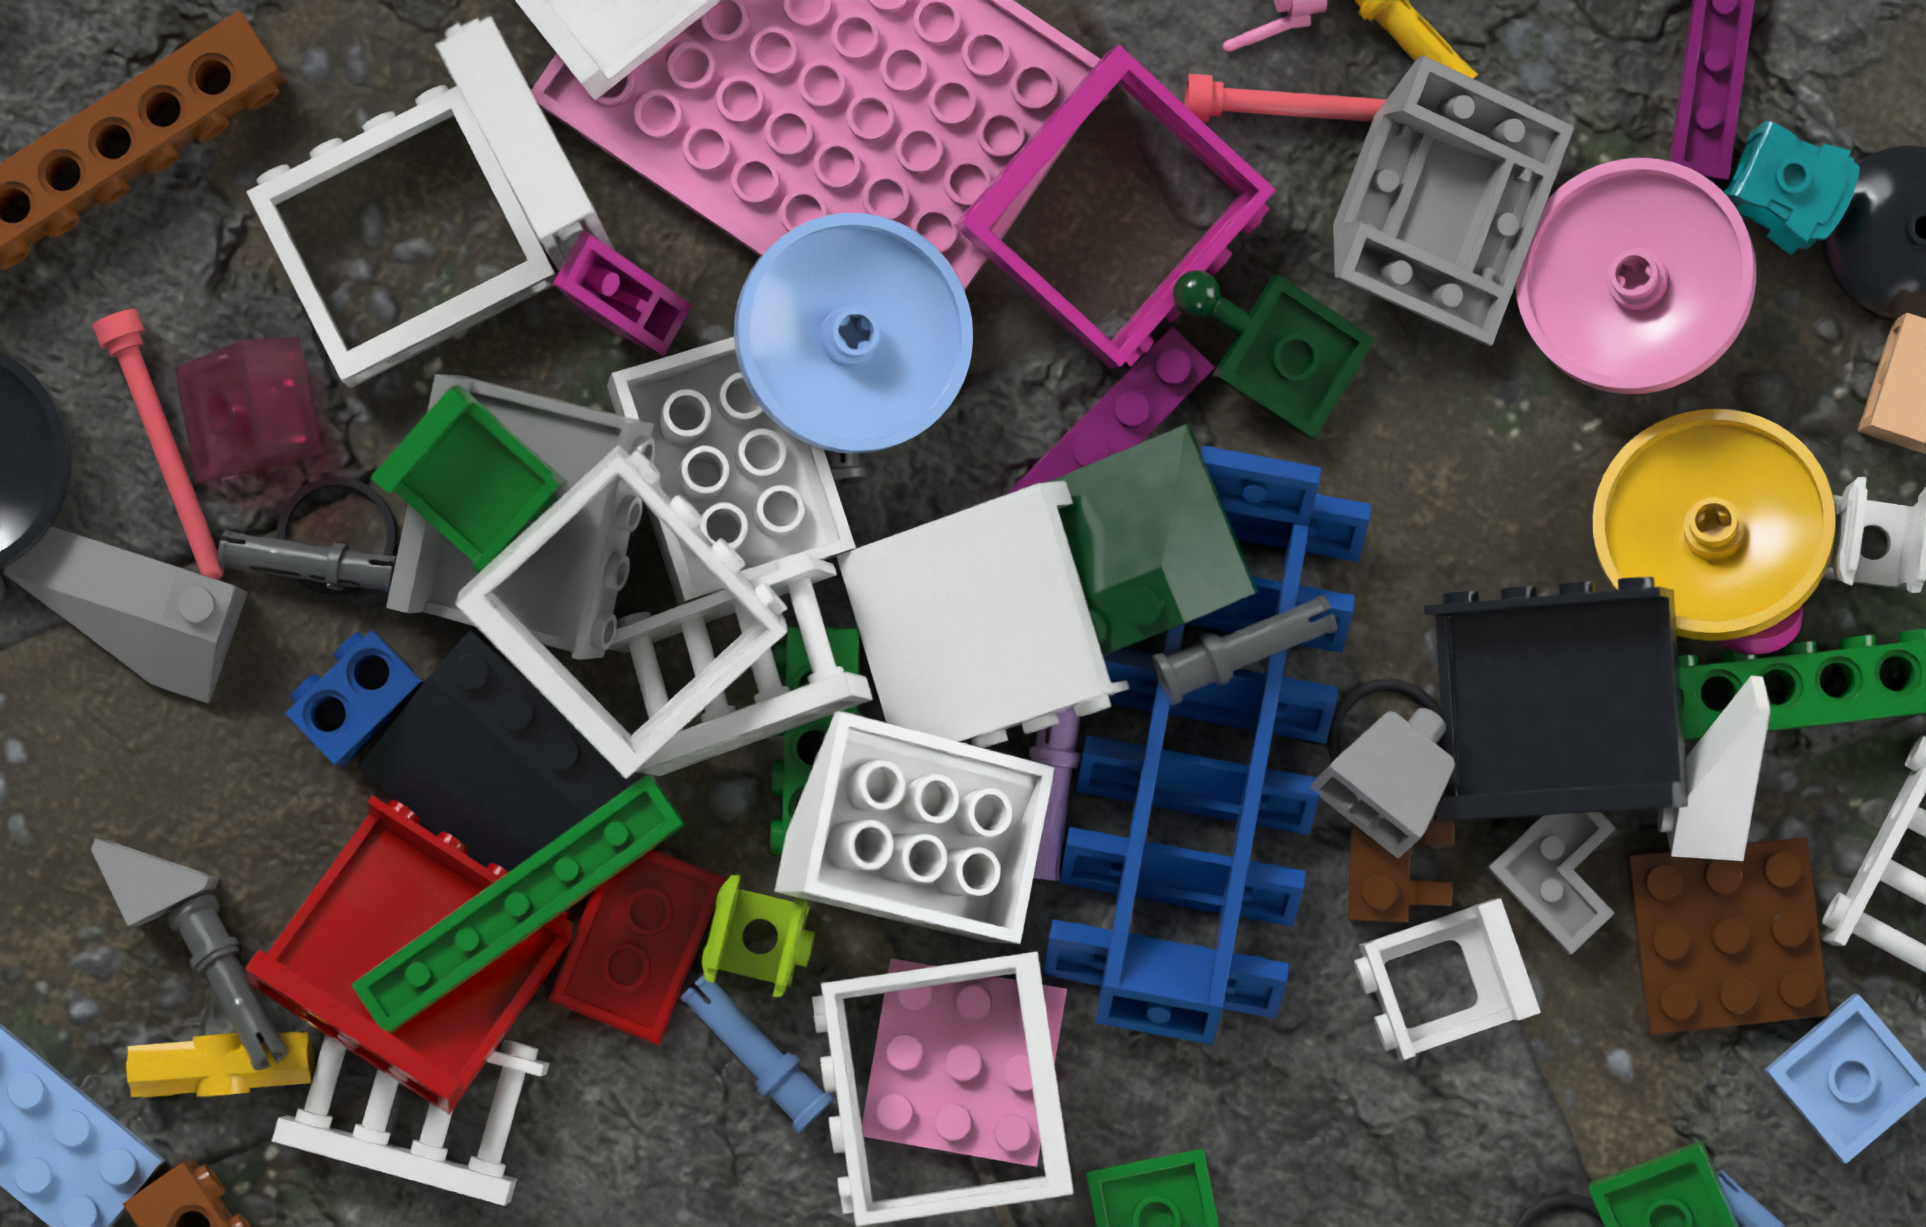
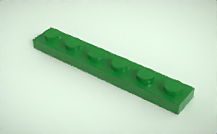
[351,774,686,1034]

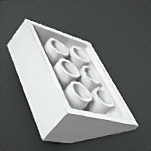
[607,337,856,606]
[775,711,1055,944]

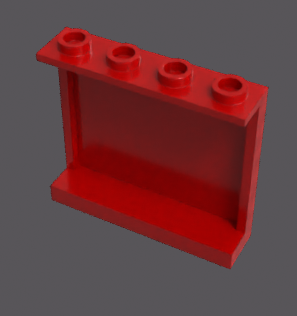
[245,795,572,1115]

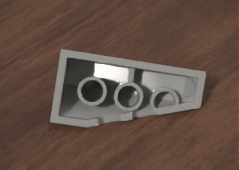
[3,526,248,704]

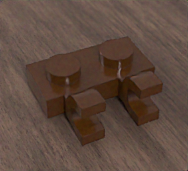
[1348,821,1454,923]

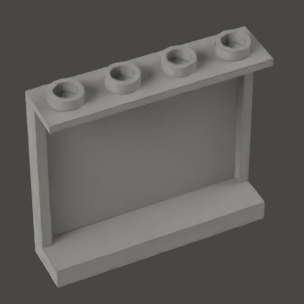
[386,374,655,660]

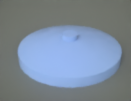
[734,213,973,454]

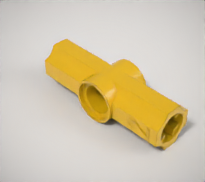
[126,1031,316,1098]

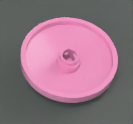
[1515,158,1756,394]

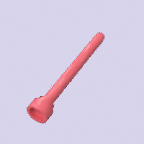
[1184,73,1387,122]
[92,309,224,580]

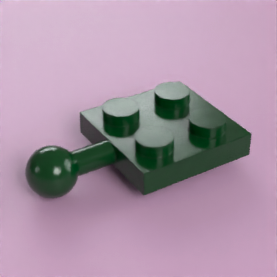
[1173,270,1375,439]

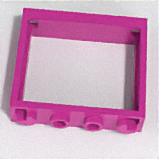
[953,45,1276,369]

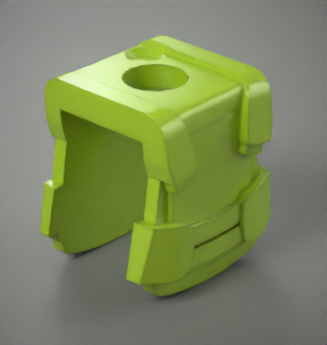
[702,875,815,997]

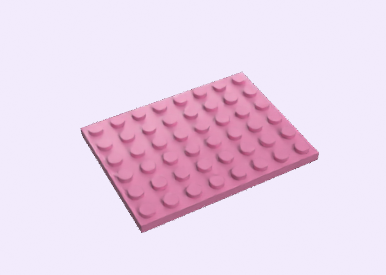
[531,0,1100,292]

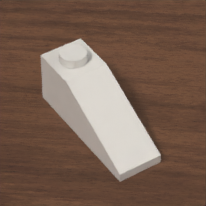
[1657,676,1770,861]

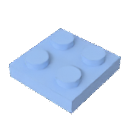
[1763,994,1926,1164]

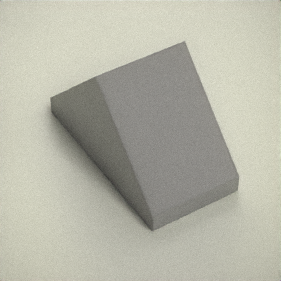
[91,839,219,927]

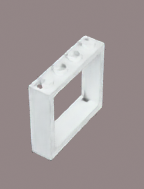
[436,16,615,272]
[246,85,557,388]
[456,445,787,779]
[812,952,1073,1226]

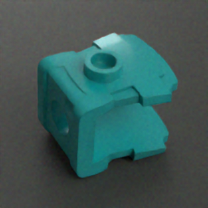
[1723,121,1860,255]

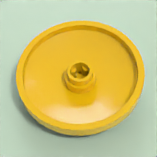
[1593,409,1836,641]

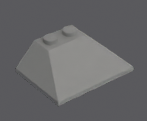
[1333,56,1574,346]

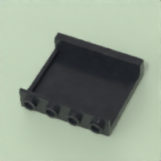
[1424,577,1688,821]

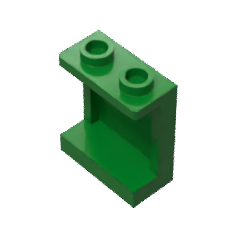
[370,385,567,573]

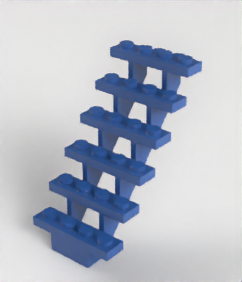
[1042,445,1371,1045]

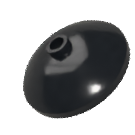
[1822,145,1926,321]

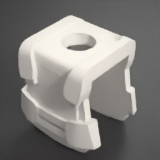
[1823,477,1926,593]

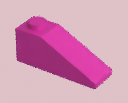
[553,230,692,357]

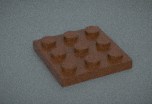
[1626,837,1829,1035]

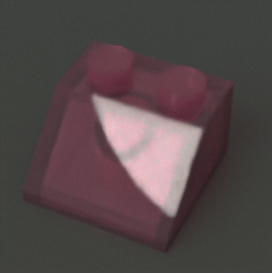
[174,337,322,483]

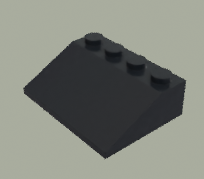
[358,631,640,872]

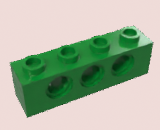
[770,627,860,858]

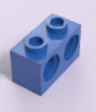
[285,630,425,767]

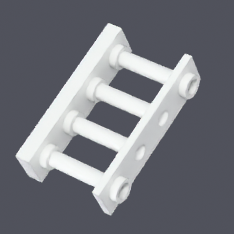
[608,553,873,776]
[1822,735,1926,973]
[272,1035,550,1205]

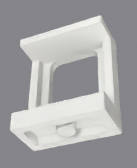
[1354,898,1541,1060]

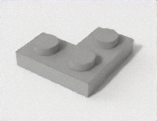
[1486,812,1616,955]

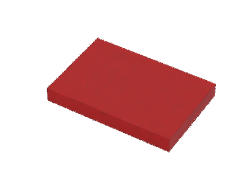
[548,849,727,1045]

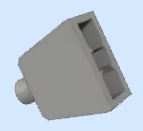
[1309,708,1455,859]

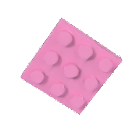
[862,958,1067,1167]

